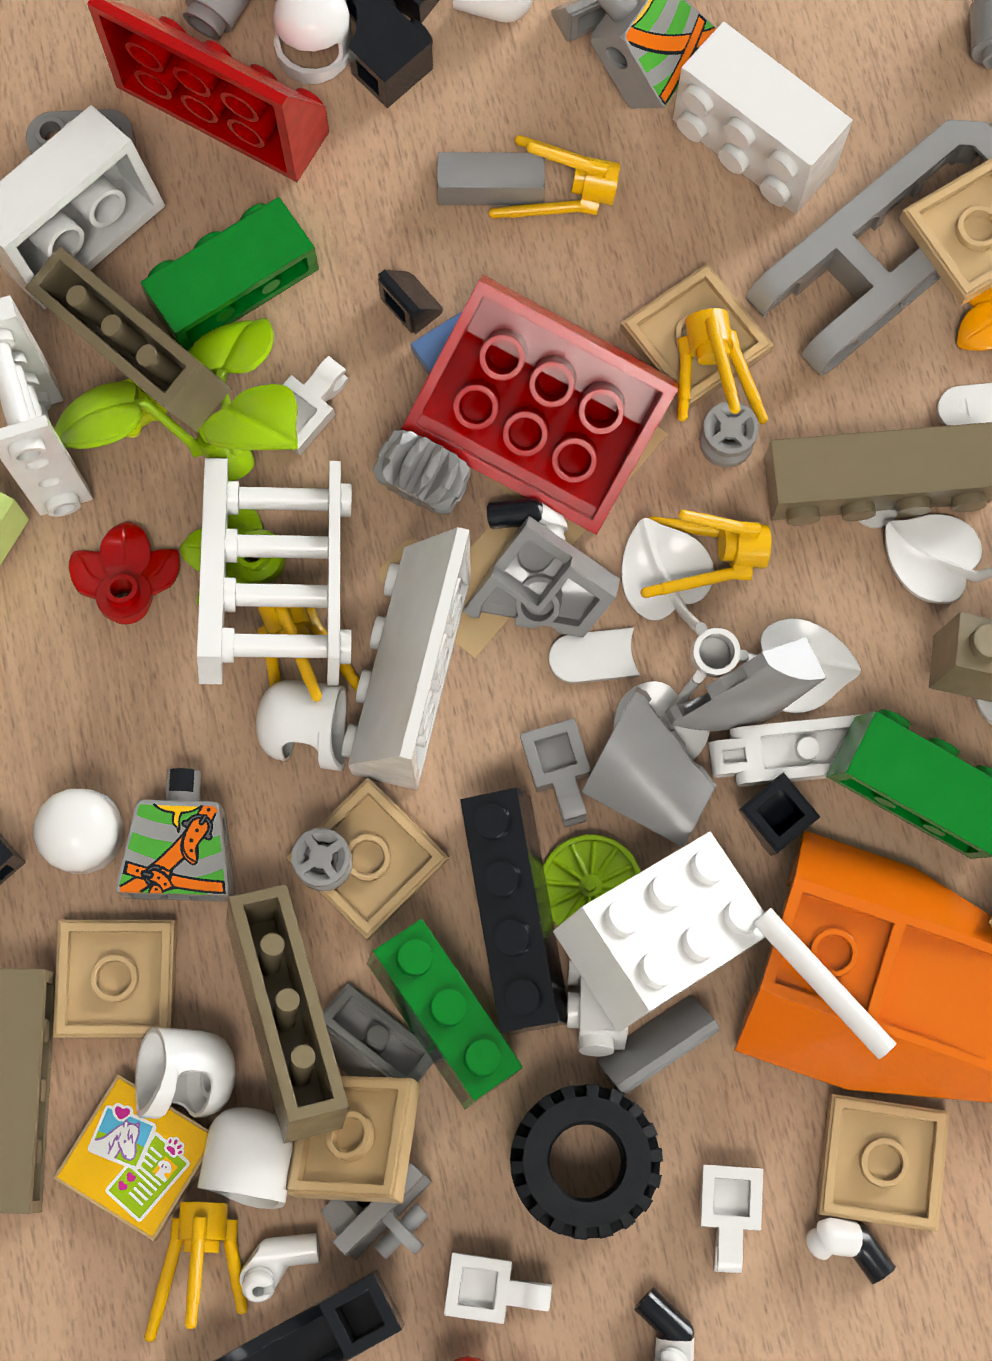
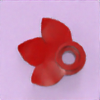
[69,521,180,625]

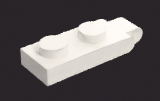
[708,714,861,787]

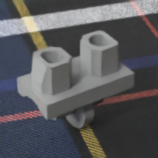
[321,1162,432,1260]

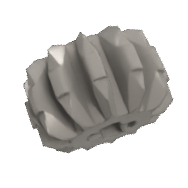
[373,430,471,514]

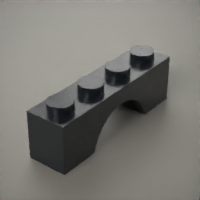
[345,0,433,108]
[213,1270,405,1361]

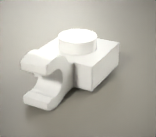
[283,356,349,456]
[699,1165,763,1273]
[444,1252,553,1324]

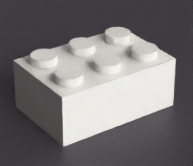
[673,21,853,215]
[0,105,165,310]
[553,831,766,1033]

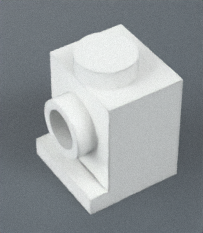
[567,961,628,1057]

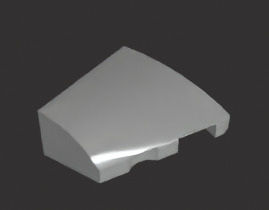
[463,516,620,638]
[665,637,827,731]
[582,687,716,847]

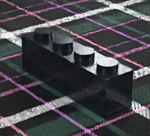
[460,787,567,1034]

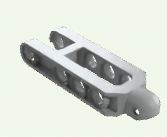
[746,119,992,376]

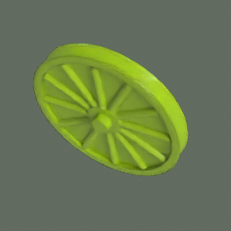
[543,834,641,926]

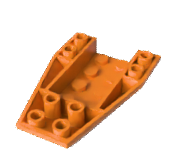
[734,830,992,1103]

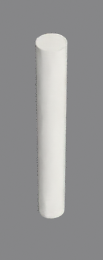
[754,908,897,1060]

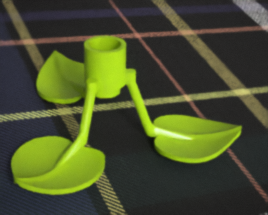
[54,318,298,481]

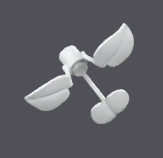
[885,514,992,725]
[614,518,861,761]

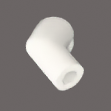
[239,1233,320,1303]

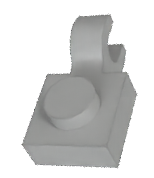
[520,718,591,828]

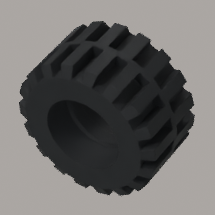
[510,1084,663,1240]

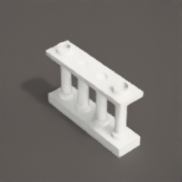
[0,295,93,517]
[197,458,352,686]

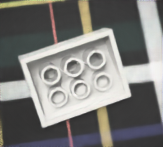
[341,527,471,790]

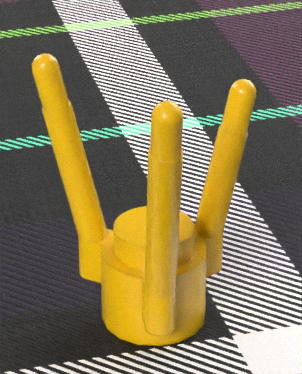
[488,135,620,219]
[677,308,768,424]
[640,509,772,598]
[257,607,360,702]
[144,1202,248,1343]

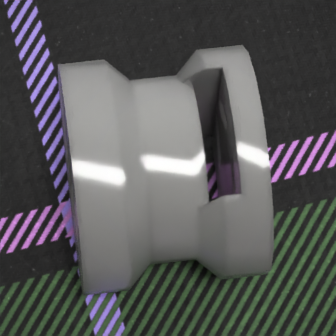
[699,402,759,468]
[292,828,353,891]

